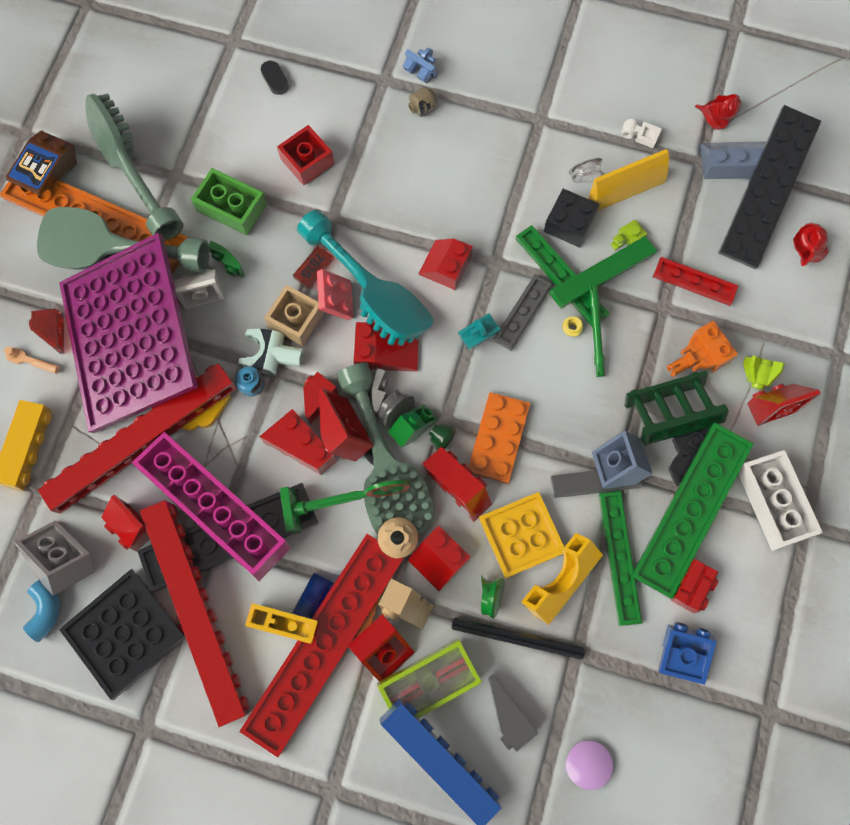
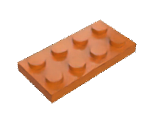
[468,392,530,484]

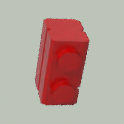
[670,559,719,614]

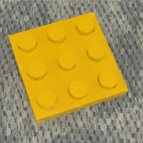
[478,492,564,579]

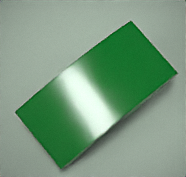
[209,241,245,278]

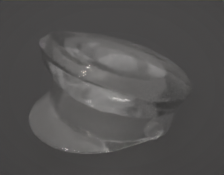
[568,157,605,183]

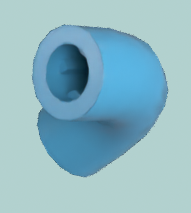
[23,580,60,642]

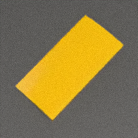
[588,149,669,211]

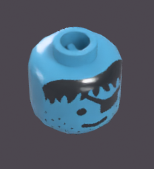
[235,366,265,397]

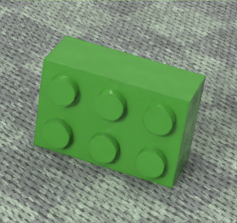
[191,168,267,236]

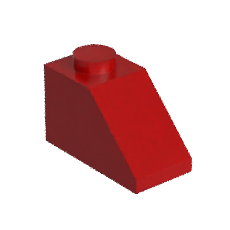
[303,372,338,424]

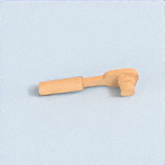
[4,347,60,374]

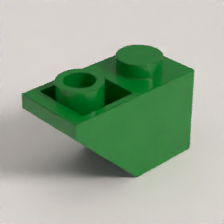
[388,405,438,448]

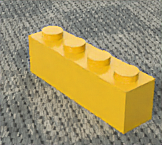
[0,400,52,491]

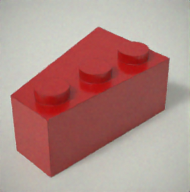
[259,409,337,475]
[422,447,492,522]

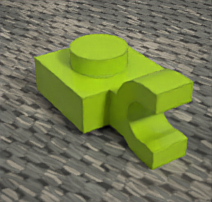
[610,219,647,250]

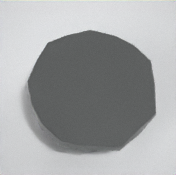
[378,389,415,429]

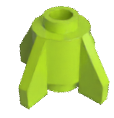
[743,356,785,390]

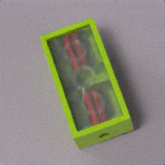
[377,638,482,718]

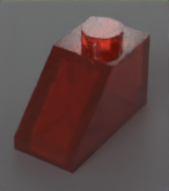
[29,308,64,354]

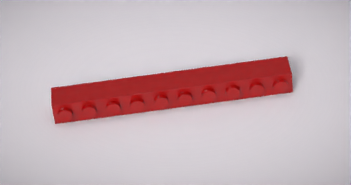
[38,363,238,514]
[139,500,250,727]

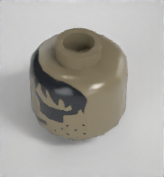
[408,87,437,117]

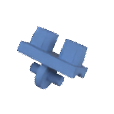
[403,48,439,83]

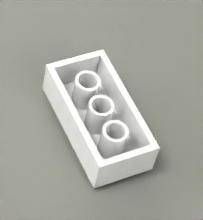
[738,450,823,551]

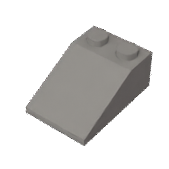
[14,520,94,595]

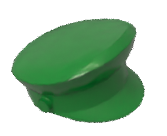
[481,576,505,619]

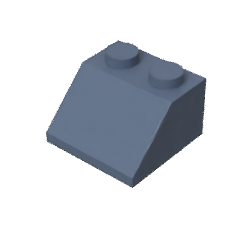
[592,430,653,489]

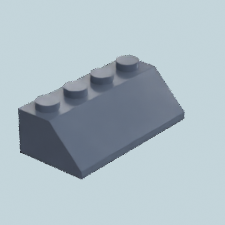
[700,141,767,179]

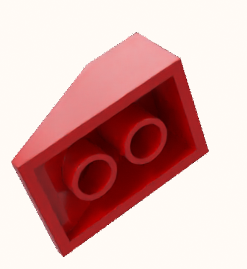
[353,322,419,372]
[747,384,821,426]
[319,388,374,462]

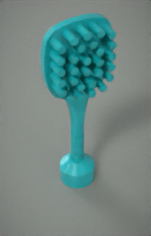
[297,209,433,345]

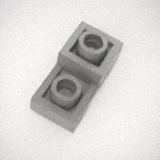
[372,368,388,418]

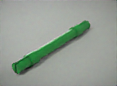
[589,285,605,377]

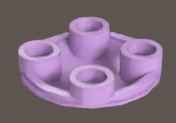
[566,741,613,790]

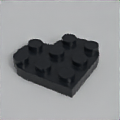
[669,427,710,486]

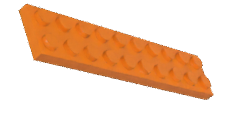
[0,180,189,275]

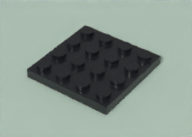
[59,569,186,700]

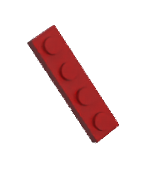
[652,257,739,306]

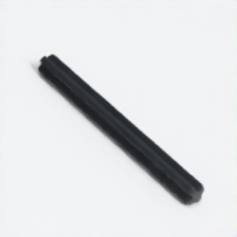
[451,617,585,660]

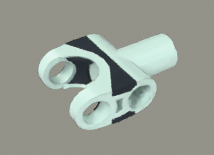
[238,329,304,376]

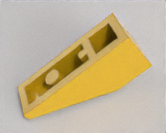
[245,603,318,644]

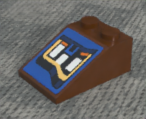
[6,130,77,195]

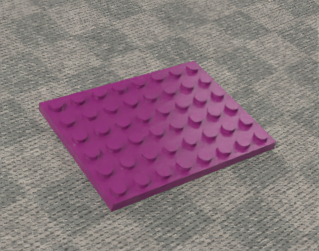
[59,233,198,433]

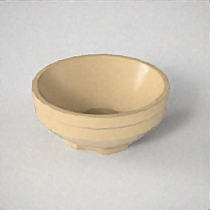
[378,517,418,558]

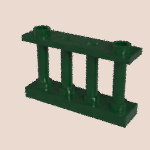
[624,371,729,446]

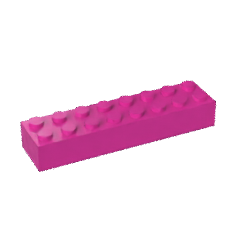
[132,432,291,582]

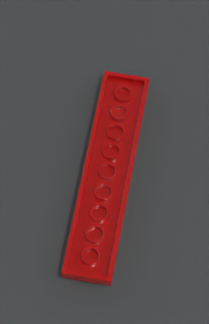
[239,534,404,758]

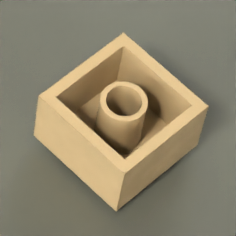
[264,285,324,346]

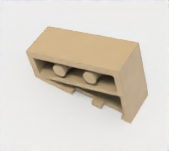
[378,579,434,630]

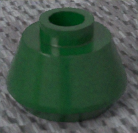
[429,423,456,450]

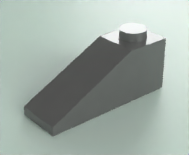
[488,676,538,752]

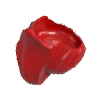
[695,94,741,130]
[793,223,829,266]

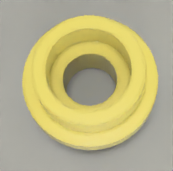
[562,316,583,337]

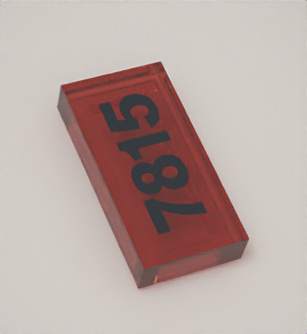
[293,246,334,289]

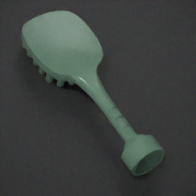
[85,93,184,242]
[37,207,209,273]
[337,363,435,542]

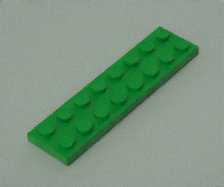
[631,422,754,599]

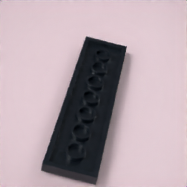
[718,105,821,269]
[137,483,319,593]

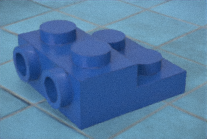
[658,622,717,685]

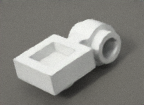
[621,119,662,148]

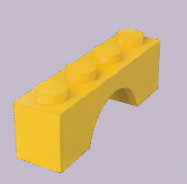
[521,533,603,625]

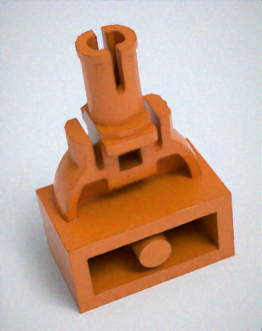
[666,320,738,377]

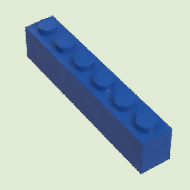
[379,698,502,825]

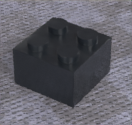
[544,188,600,248]

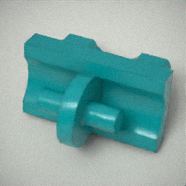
[458,313,501,350]

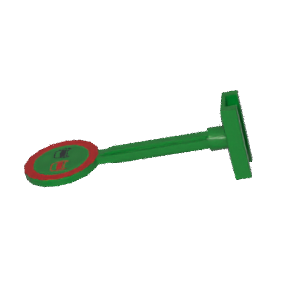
[280,480,410,535]

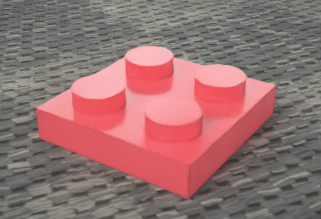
[317,269,354,320]

